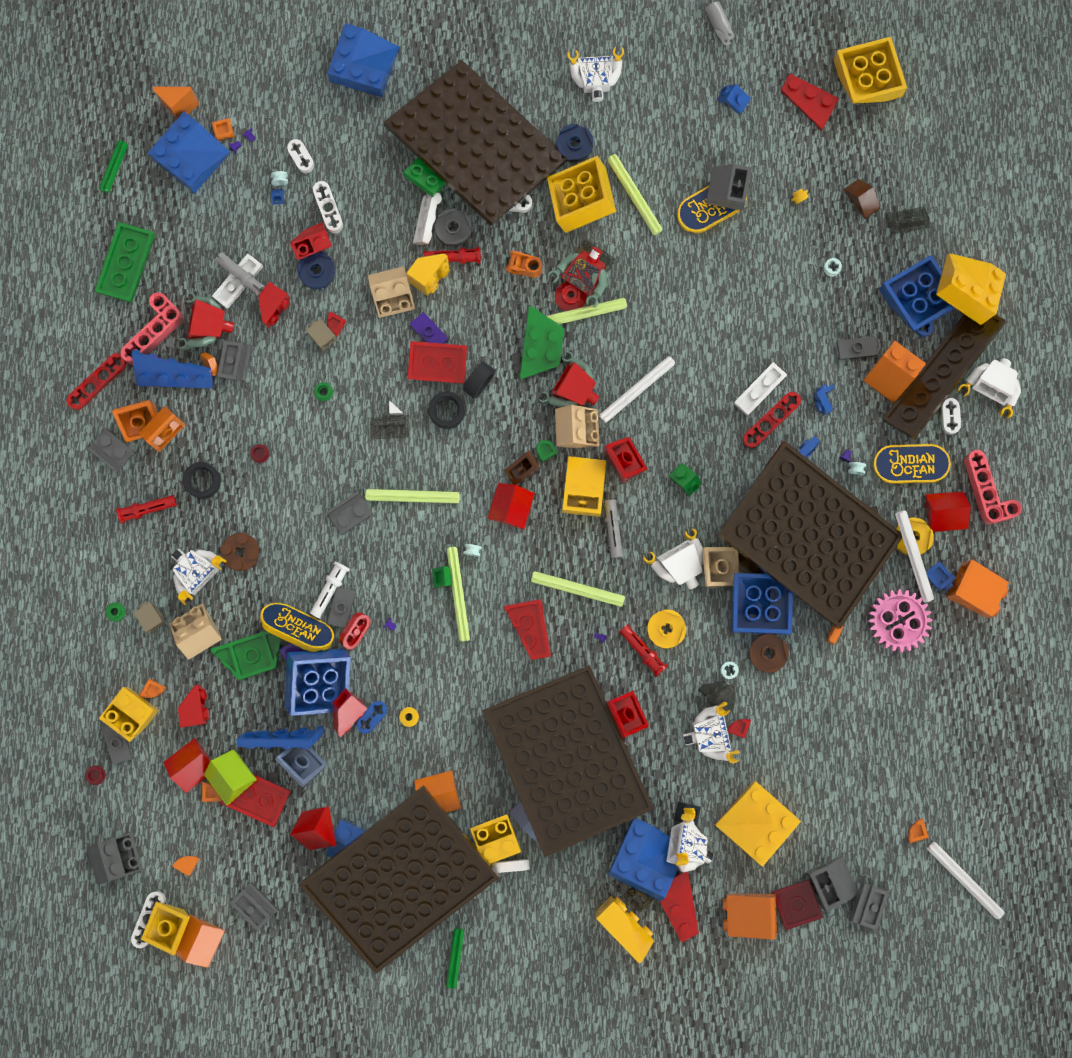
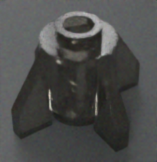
[698,681,736,714]

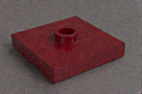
[772,879,823,930]

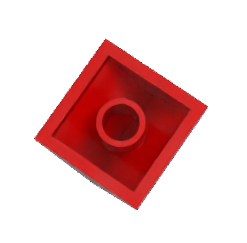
[604,437,648,483]
[488,483,535,529]
[925,491,971,532]
[606,691,649,738]
[163,738,211,793]
[290,806,336,850]

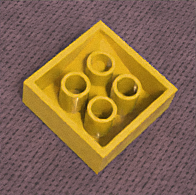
[833,37,907,104]
[547,156,616,233]
[936,253,1006,325]
[715,781,801,867]
[595,895,654,964]

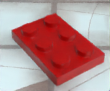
[408,341,468,384]
[221,774,291,827]

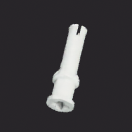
[310,561,350,618]

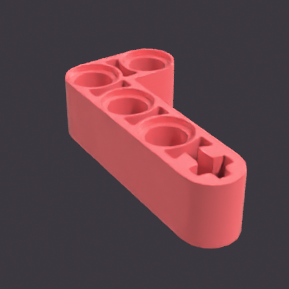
[121,293,183,365]
[964,450,1022,524]

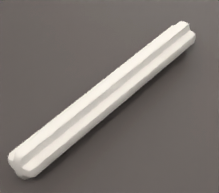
[599,356,675,423]
[895,510,934,602]
[927,842,1004,919]

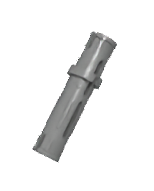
[215,252,265,295]
[604,500,623,558]

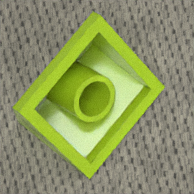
[204,749,257,805]

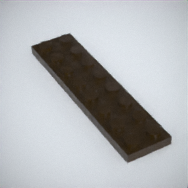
[882,314,1006,440]

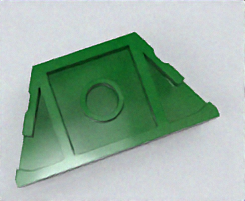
[519,306,564,379]
[210,631,282,680]

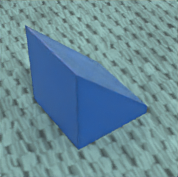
[271,189,284,205]

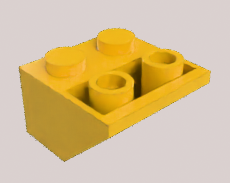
[406,254,450,296]
[99,687,159,742]
[470,814,521,864]

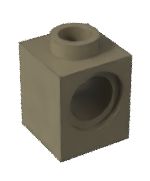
[306,319,337,351]
[134,602,166,633]

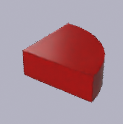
[327,311,347,337]
[727,719,751,738]

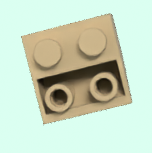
[368,266,415,318]
[555,405,599,448]
[169,603,222,660]

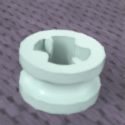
[271,171,288,186]
[824,258,842,277]
[848,462,866,475]
[463,544,482,557]
[720,662,739,679]

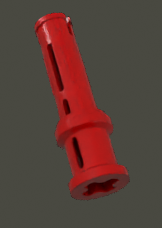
[424,247,481,264]
[116,495,177,524]
[619,624,668,677]

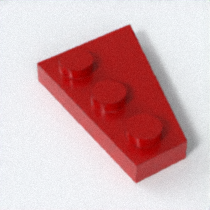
[781,74,839,132]
[503,599,551,660]
[659,872,699,943]

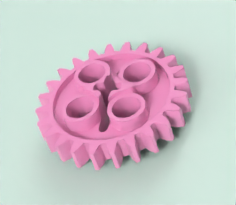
[868,589,932,652]

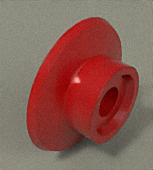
[555,281,587,311]

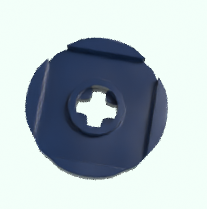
[556,124,594,162]
[297,251,336,289]

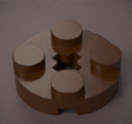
[220,533,260,571]
[749,634,789,673]

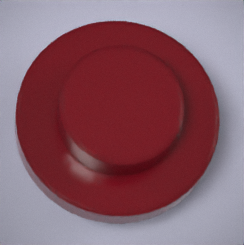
[250,444,270,463]
[86,765,106,785]

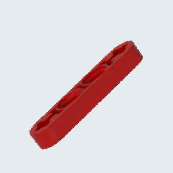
[66,353,127,410]
[743,392,801,449]

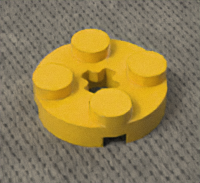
[896,517,934,556]
[647,610,686,649]

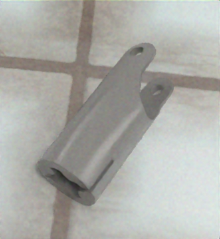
[705,1,734,46]

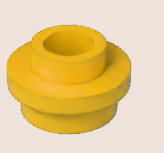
[791,188,809,204]
[399,707,419,727]

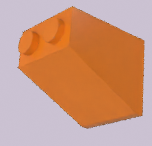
[863,341,926,403]
[946,559,1009,618]
[723,893,777,939]

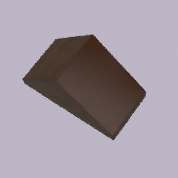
[843,179,880,219]
[505,451,539,485]

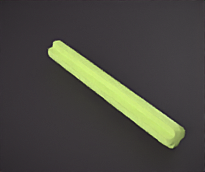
[608,154,662,235]
[547,298,627,324]
[365,489,460,503]
[447,547,470,642]
[531,571,625,607]

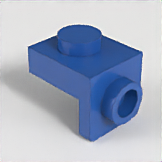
[717,84,751,114]
[814,384,835,416]
[926,561,956,592]

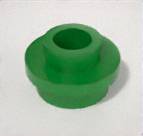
[314,382,333,401]
[106,602,126,622]

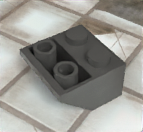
[706,164,752,211]
[86,832,143,885]
[806,856,858,911]

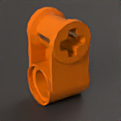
[505,251,543,278]

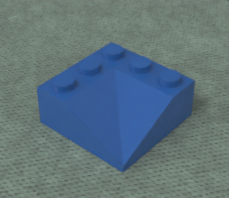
[327,23,400,98]
[148,112,231,194]
[879,255,956,332]
[731,573,793,635]
[285,649,351,716]
[607,818,678,901]

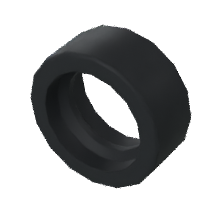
[462,361,496,399]
[428,391,465,429]
[182,462,221,499]

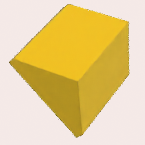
[141,902,190,955]

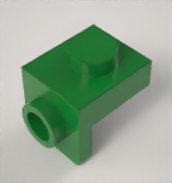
[669,463,702,496]

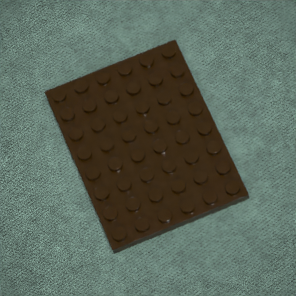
[384,60,567,226]
[717,441,902,629]
[482,665,654,858]
[299,785,499,974]

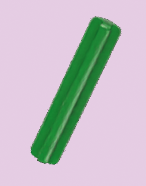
[99,140,128,193]
[446,928,464,989]

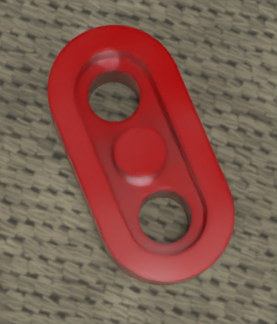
[339,612,371,649]

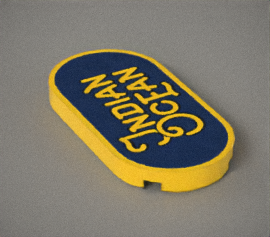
[678,186,747,233]
[873,444,951,484]
[260,603,334,652]

